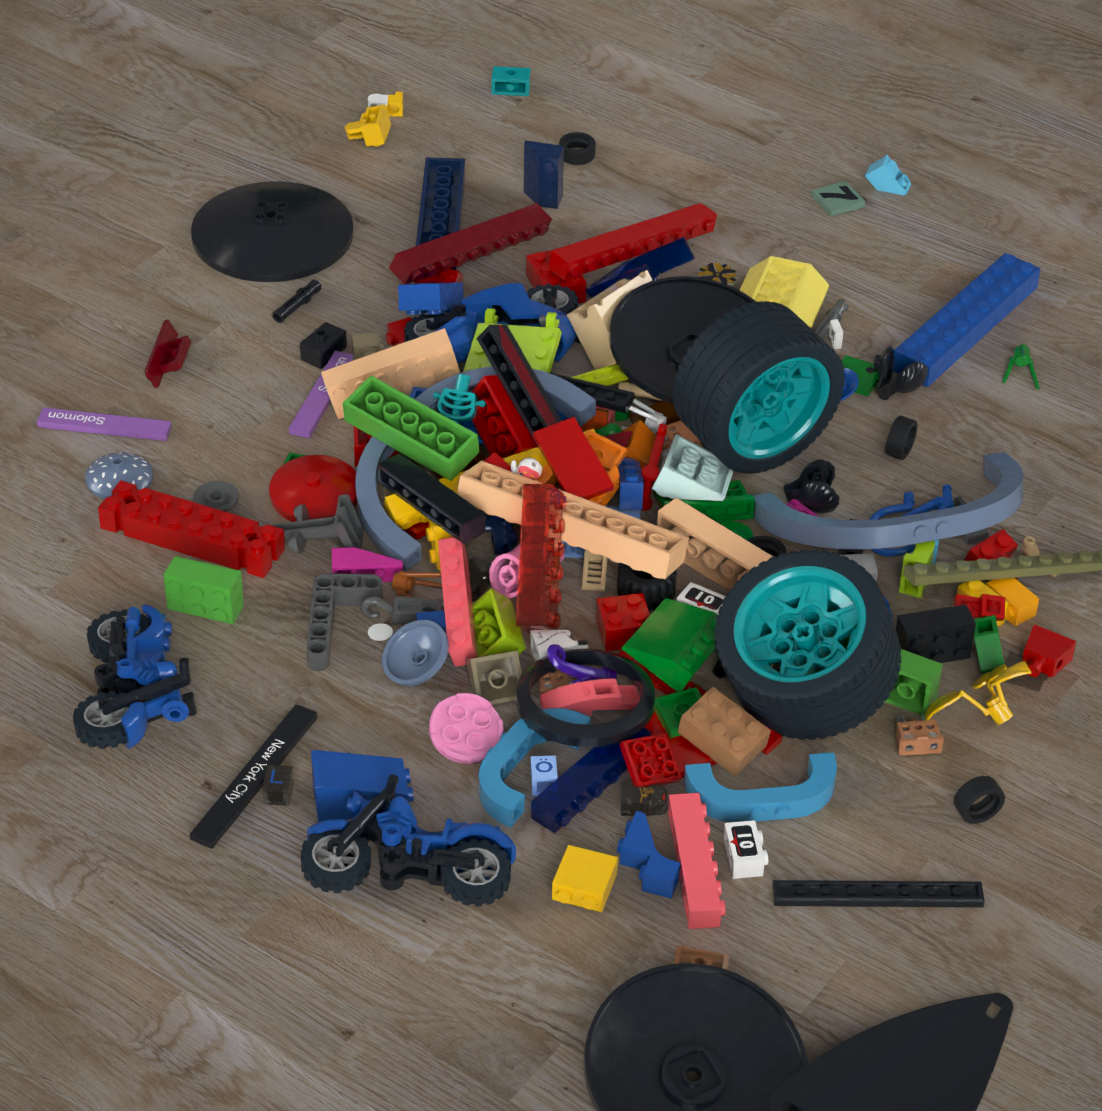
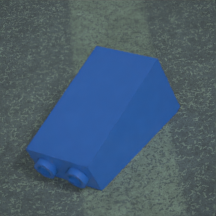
[311,750,414,822]

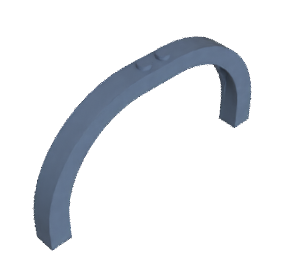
[356,367,596,572]
[753,452,1024,549]

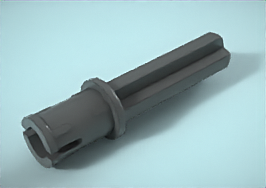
[814,299,849,340]

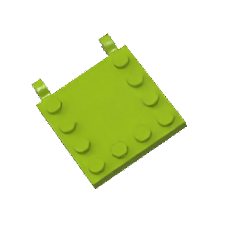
[463,308,562,373]

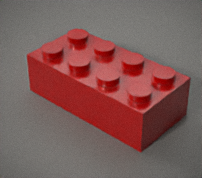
[464,375,538,459]

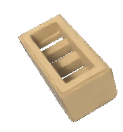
[581,549,607,592]

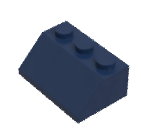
[524,140,564,209]

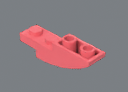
[539,679,641,716]

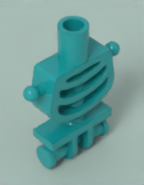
[433,374,486,431]

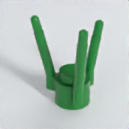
[1002,344,1040,389]

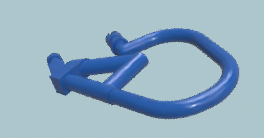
[869,484,954,557]

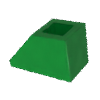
[974,615,1004,673]

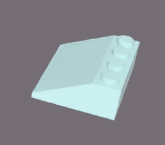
[652,434,733,501]

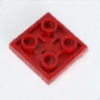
[619,733,682,790]

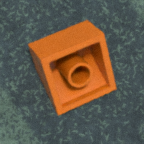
[623,420,656,470]

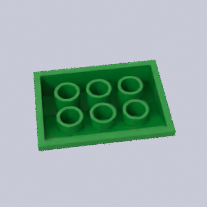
[622,598,717,692]

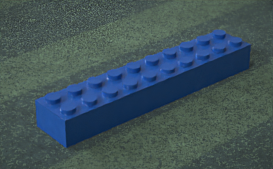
[893,253,1041,387]

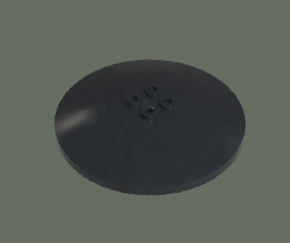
[191,181,353,282]
[609,276,756,404]
[583,963,808,1111]

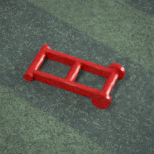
[640,424,667,511]

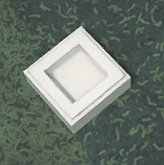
[828,319,843,349]

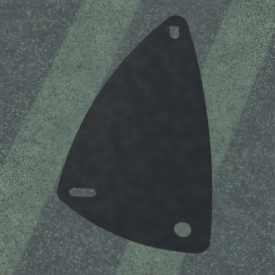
[769,993,1013,1111]

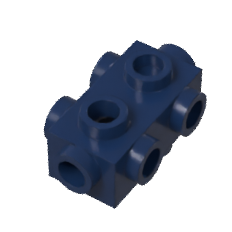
[485,515,517,555]

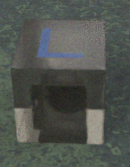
[263,765,294,806]

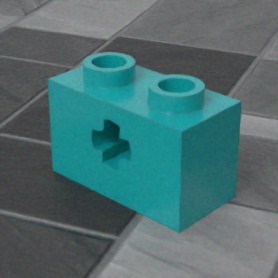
[491,66,531,96]

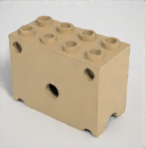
[567,270,653,370]

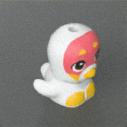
[511,458,542,480]

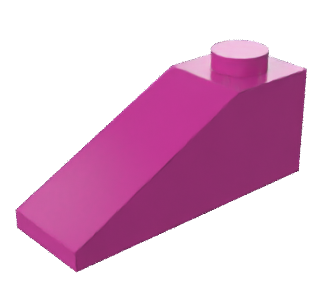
[332,547,403,582]

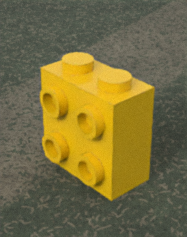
[552,845,618,912]

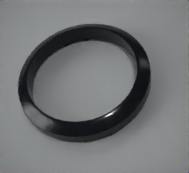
[516,648,655,747]

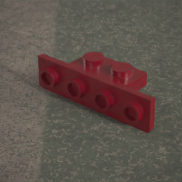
[144,320,191,388]

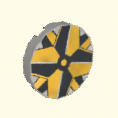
[697,263,738,287]

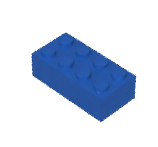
[398,282,464,315]

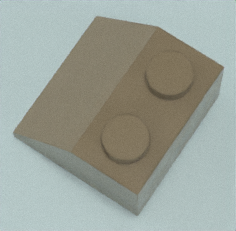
[466,651,522,705]

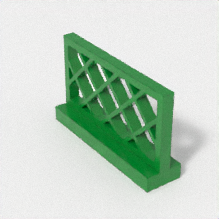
[653,480,755,522]

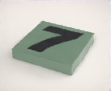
[811,181,866,216]

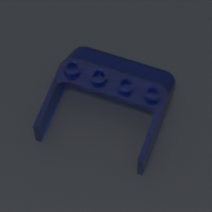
[585,237,695,298]

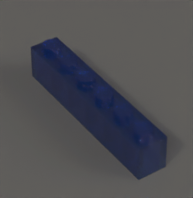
[531,728,651,833]

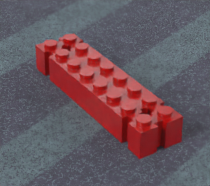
[98,480,285,578]

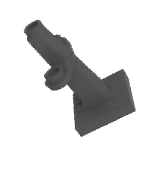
[272,494,364,553]

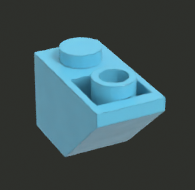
[865,155,911,196]

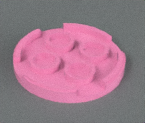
[429,693,504,764]

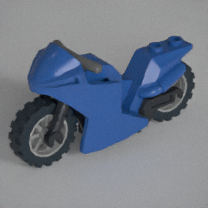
[404,283,578,363]

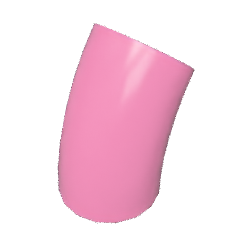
[489,532,565,598]

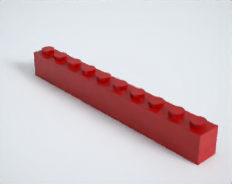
[549,203,717,280]

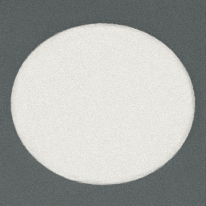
[368,623,393,641]

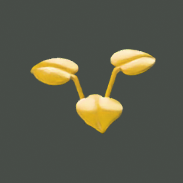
[925,661,1031,725]

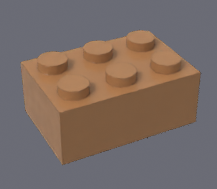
[678,687,771,777]

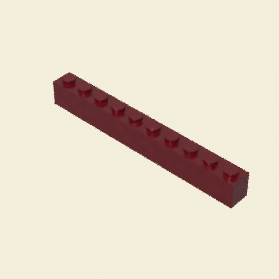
[389,203,552,284]

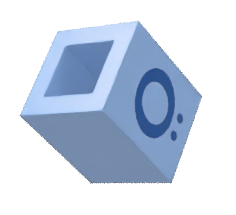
[530,755,558,796]

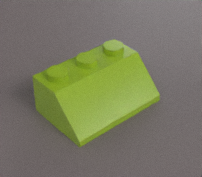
[473,588,526,657]

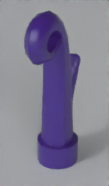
[547,644,617,684]

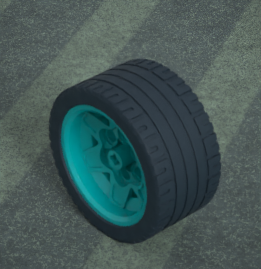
[672,301,845,473]
[714,549,901,740]

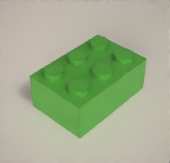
[164,556,244,624]

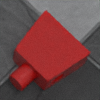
[1022,624,1076,677]

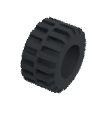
[617,562,677,611]

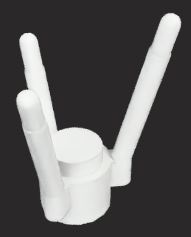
[621,399,667,434]

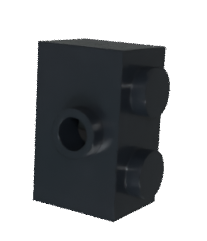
[299,322,347,369]

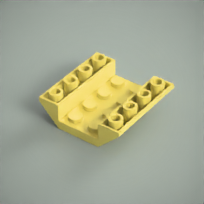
[740,256,829,329]

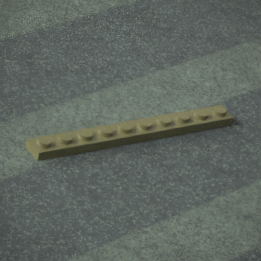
[903,549,1102,586]

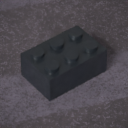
[896,604,976,663]

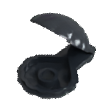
[874,346,928,400]
[783,460,840,513]

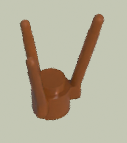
[392,570,442,597]

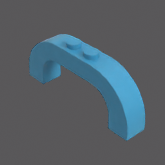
[479,708,591,828]
[684,752,837,822]

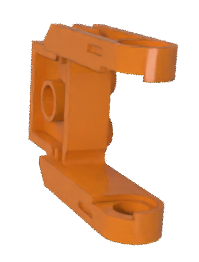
[535,429,627,507]

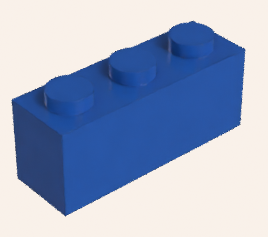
[617,458,643,509]

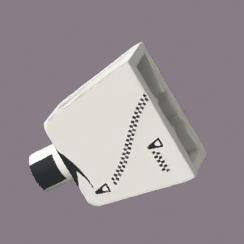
[530,630,588,670]

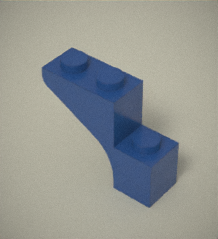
[617,811,681,899]

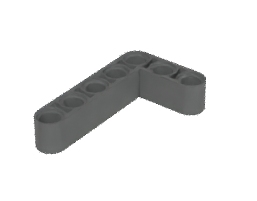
[307,574,383,671]

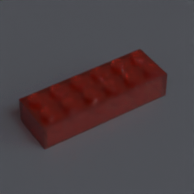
[516,484,567,633]

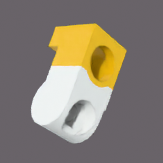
[368,92,403,117]

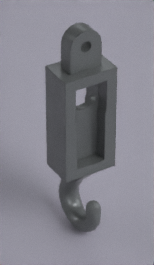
[361,596,444,624]

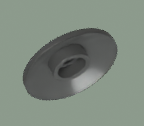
[193,481,239,511]

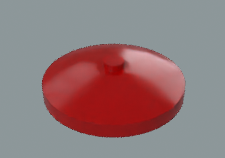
[269,455,357,522]

